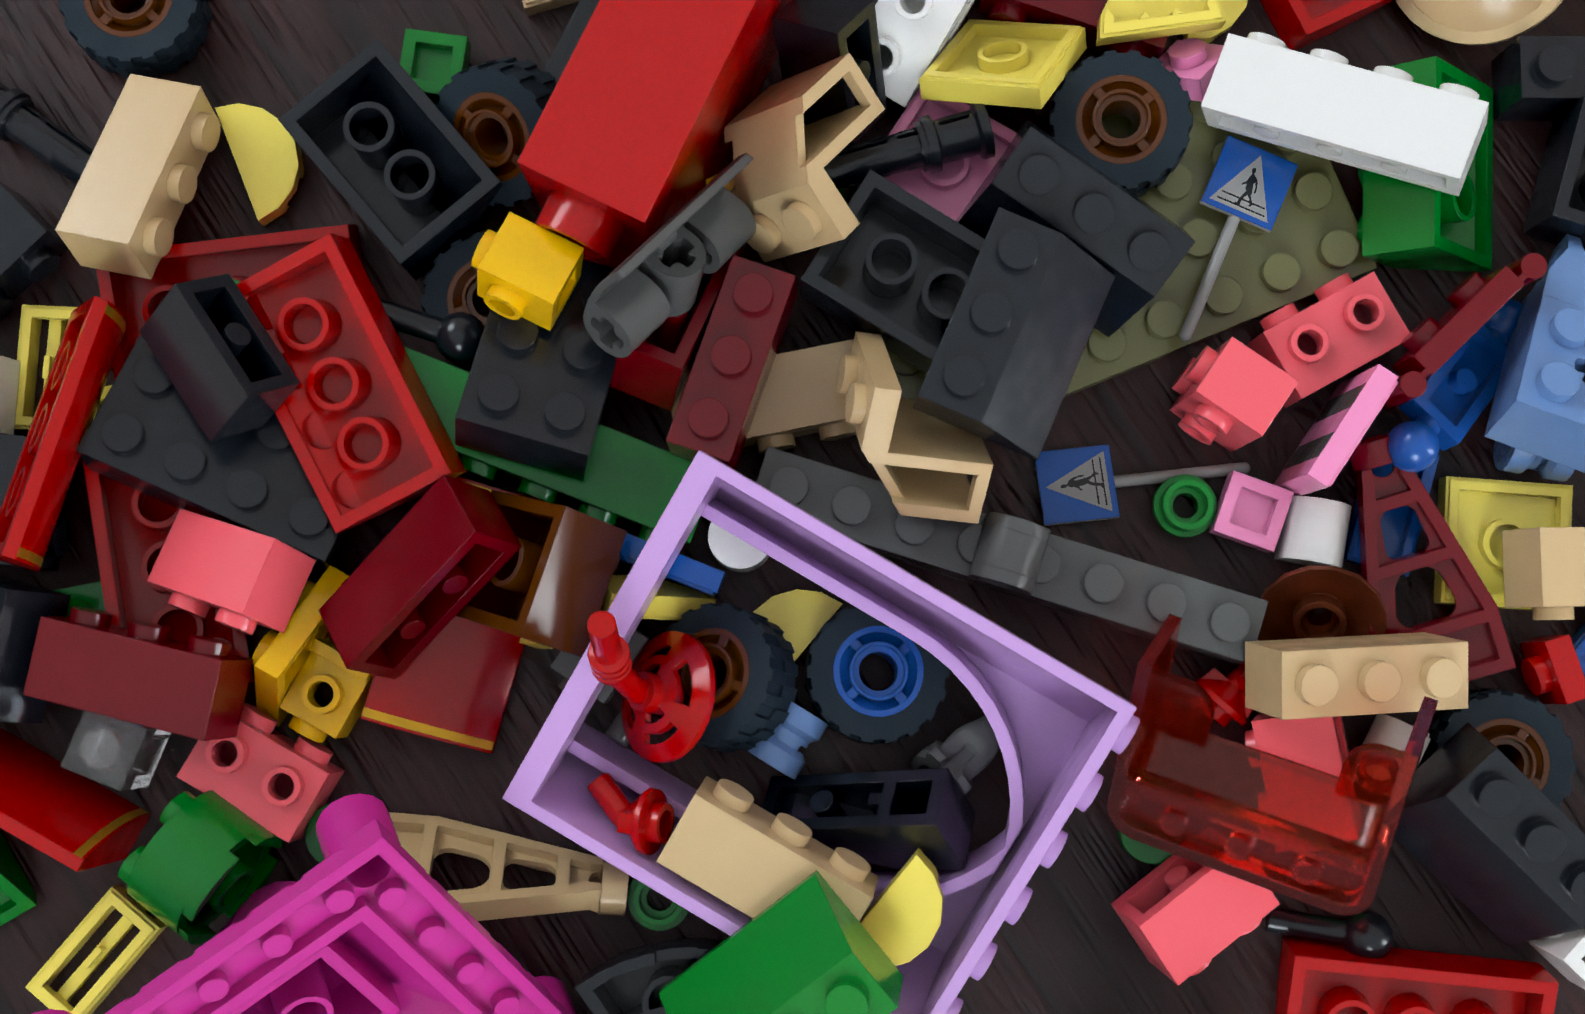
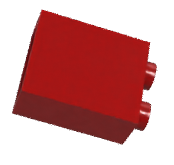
[517,0,791,268]

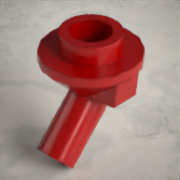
[1194,664,1253,727]
[587,773,675,855]

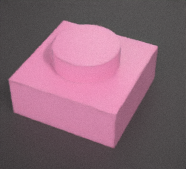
[1159,38,1224,102]
[1208,471,1294,554]

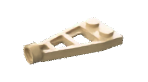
[389,812,629,921]

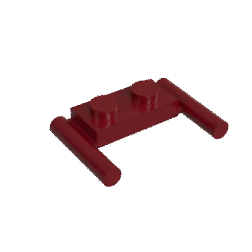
[1378,253,1547,414]

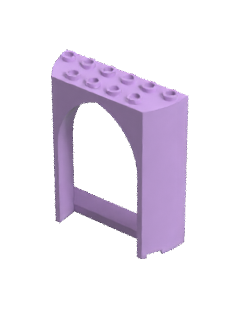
[502,450,1140,1014]

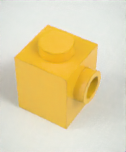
[471,212,584,331]

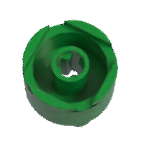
[118,790,283,945]

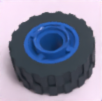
[805,606,950,744]

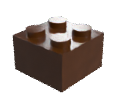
[456,490,627,657]

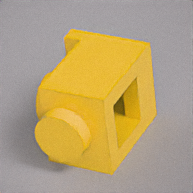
[279,638,374,743]

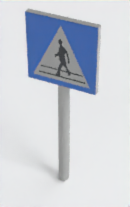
[1179,135,1298,342]
[1034,444,1251,526]

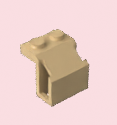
[724,53,885,262]
[836,332,993,524]

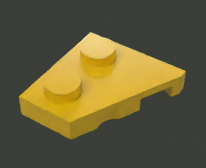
[252,565,349,727]

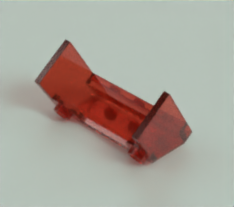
[1107,614,1438,915]

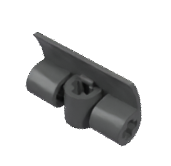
[583,153,756,358]

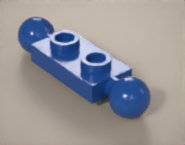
[1388,299,1522,472]

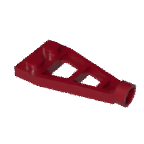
[1350,433,1516,682]

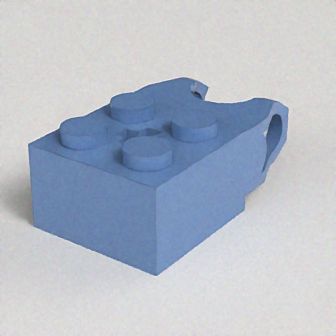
[1484,234,1585,473]

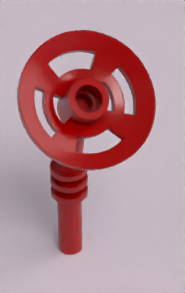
[587,610,716,763]

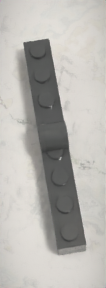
[757,446,1269,665]

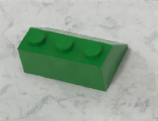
[1357,56,1493,272]
[659,870,903,1014]

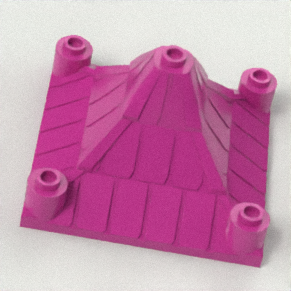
[32,793,577,1014]

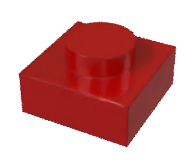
[1519,634,1585,705]

